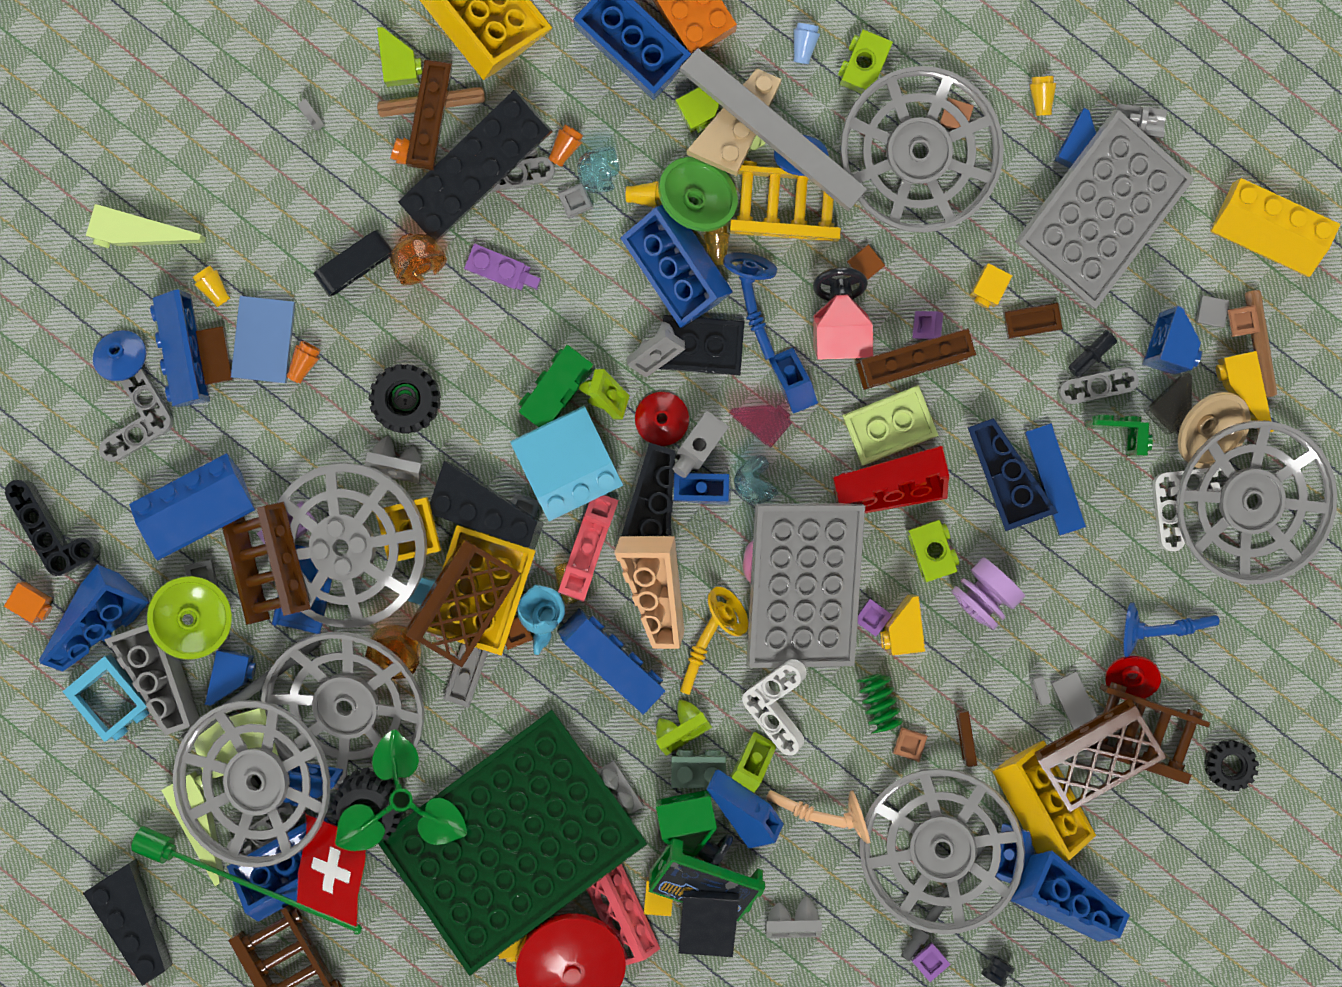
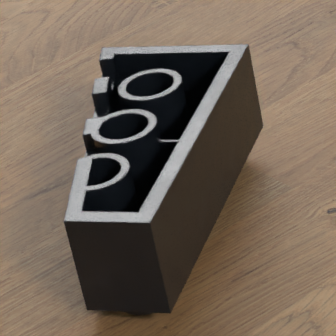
[614,442,675,547]
[429,461,544,549]
[83,858,173,986]

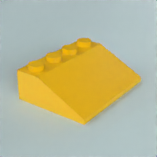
[419,0,552,81]
[426,525,536,656]

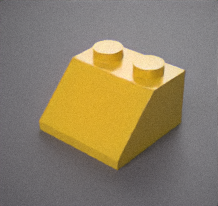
[376,497,441,561]
[880,594,925,655]

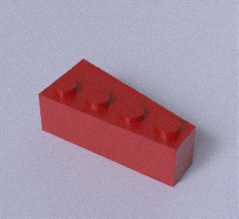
[833,446,949,513]

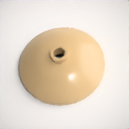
[1178,392,1251,469]

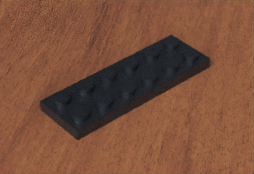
[398,90,553,243]

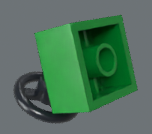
[656,789,733,866]

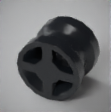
[981,954,1015,987]

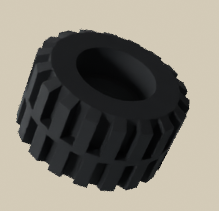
[369,364,441,434]
[331,767,404,843]

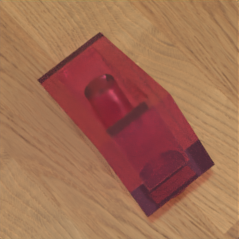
[728,405,792,448]

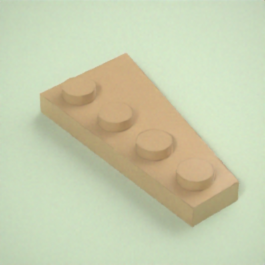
[686,69,782,176]

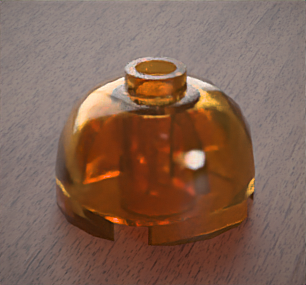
[390,233,447,285]
[365,624,422,679]

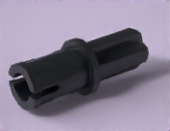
[1068,330,1117,378]

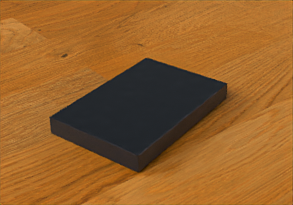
[659,315,745,376]
[678,890,739,957]

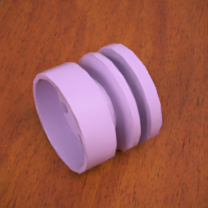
[951,557,1026,631]

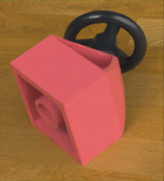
[813,267,873,359]

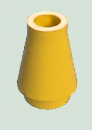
[1029,76,1057,116]
[625,181,662,208]
[192,265,231,307]

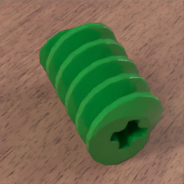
[856,673,903,734]

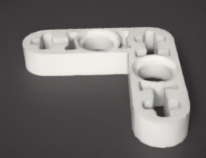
[1152,468,1227,551]
[742,659,807,756]

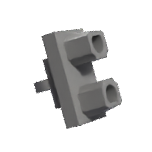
[1116,104,1167,138]

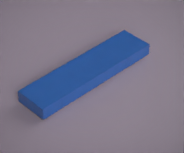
[1024,423,1086,536]

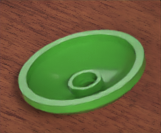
[658,157,738,231]

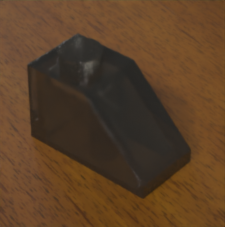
[1143,372,1192,435]

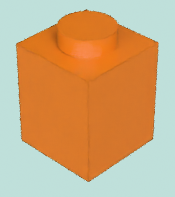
[4,582,53,623]

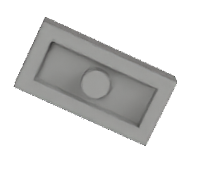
[626,322,685,377]
[365,436,422,484]
[597,760,644,816]
[766,896,822,938]

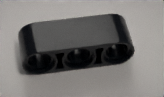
[313,230,394,297]

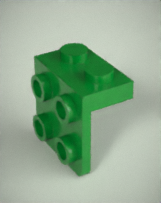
[1085,415,1153,457]

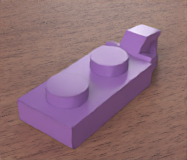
[464,243,541,291]

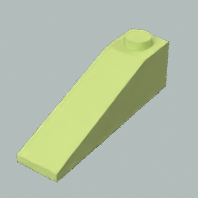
[86,204,206,249]
[161,771,225,886]

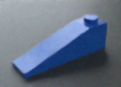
[39,564,149,672]

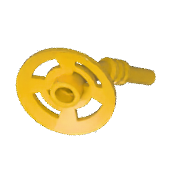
[680,587,749,695]

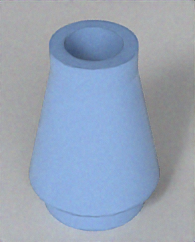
[793,23,820,65]

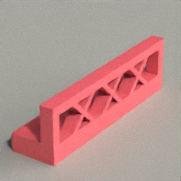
[587,864,661,965]

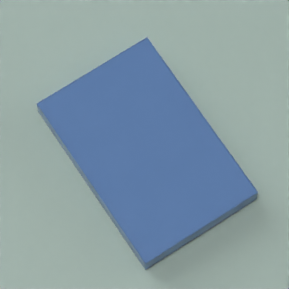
[231,296,296,384]

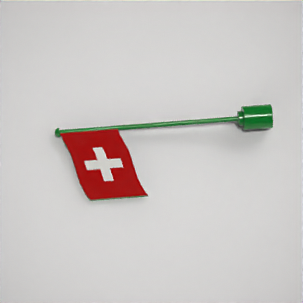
[131,814,367,935]

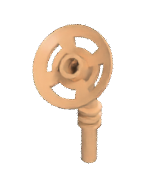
[766,790,870,844]

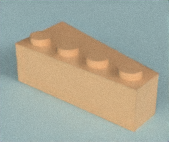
[614,536,685,649]

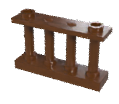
[856,328,977,390]
[222,502,311,625]
[1091,682,1210,785]
[228,905,343,987]

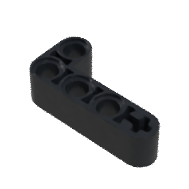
[5,480,101,576]

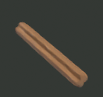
[377,87,485,117]
[1245,290,1277,397]

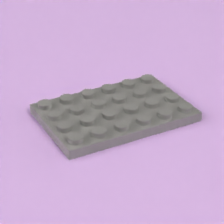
[1015,110,1194,309]
[746,503,865,668]

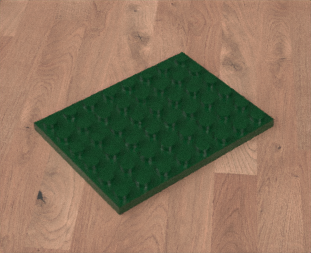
[378,709,649,976]

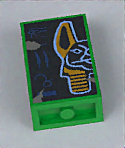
[649,838,765,922]

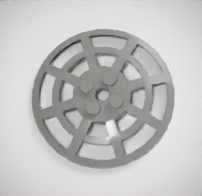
[840,66,1004,233]
[1177,421,1337,584]
[268,463,427,628]
[261,632,424,788]
[173,700,330,867]
[860,768,1025,934]

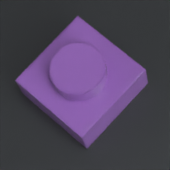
[912,311,943,340]
[857,598,892,637]
[911,942,951,982]

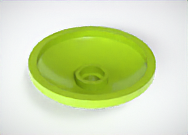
[147,576,232,660]

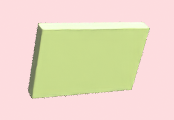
[842,385,939,466]
[189,708,279,779]

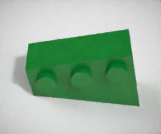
[518,345,595,427]

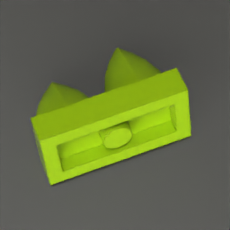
[579,369,630,420]
[656,699,712,756]

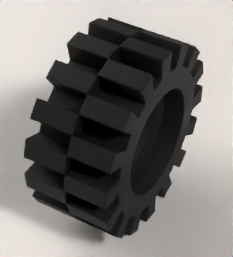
[1204,740,1259,791]

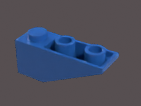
[707,770,784,848]

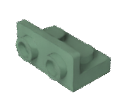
[671,749,726,788]

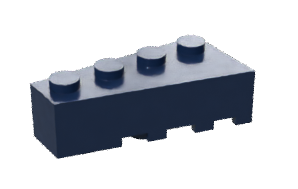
[967,418,1058,531]

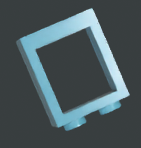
[62,654,150,742]

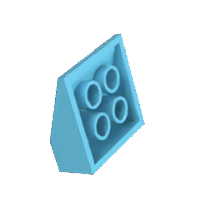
[510,406,623,521]

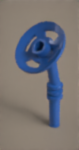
[723,252,777,360]
[1124,602,1220,657]

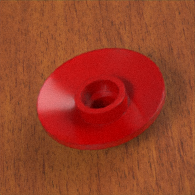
[635,392,689,446]
[1105,656,1161,700]

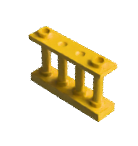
[729,161,841,242]

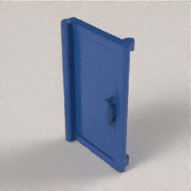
[272,544,332,634]

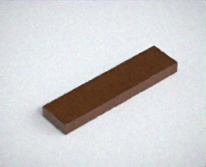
[406,59,453,170]

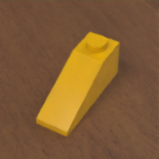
[1216,351,1274,432]

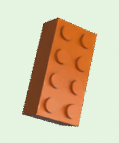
[652,0,737,54]

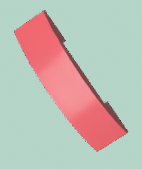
[558,495,619,601]

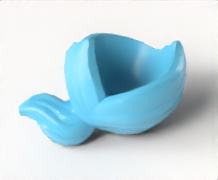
[517,584,565,655]

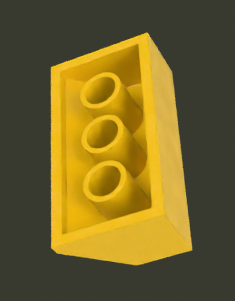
[1210,178,1341,277]
[992,740,1096,862]

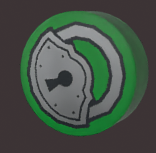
[391,384,420,412]

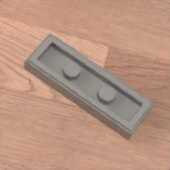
[1051,671,1111,757]

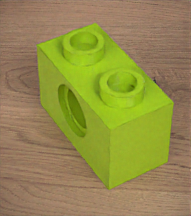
[838,29,893,94]
[906,520,959,583]

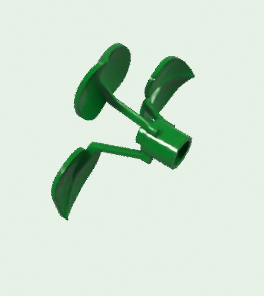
[335,729,467,851]

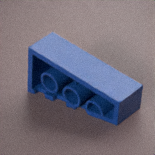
[557,608,666,715]
[1011,851,1130,942]

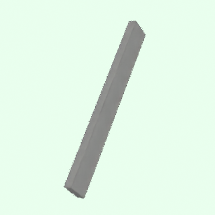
[679,48,867,212]
[443,493,540,708]

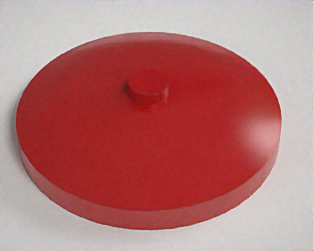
[515,913,626,987]

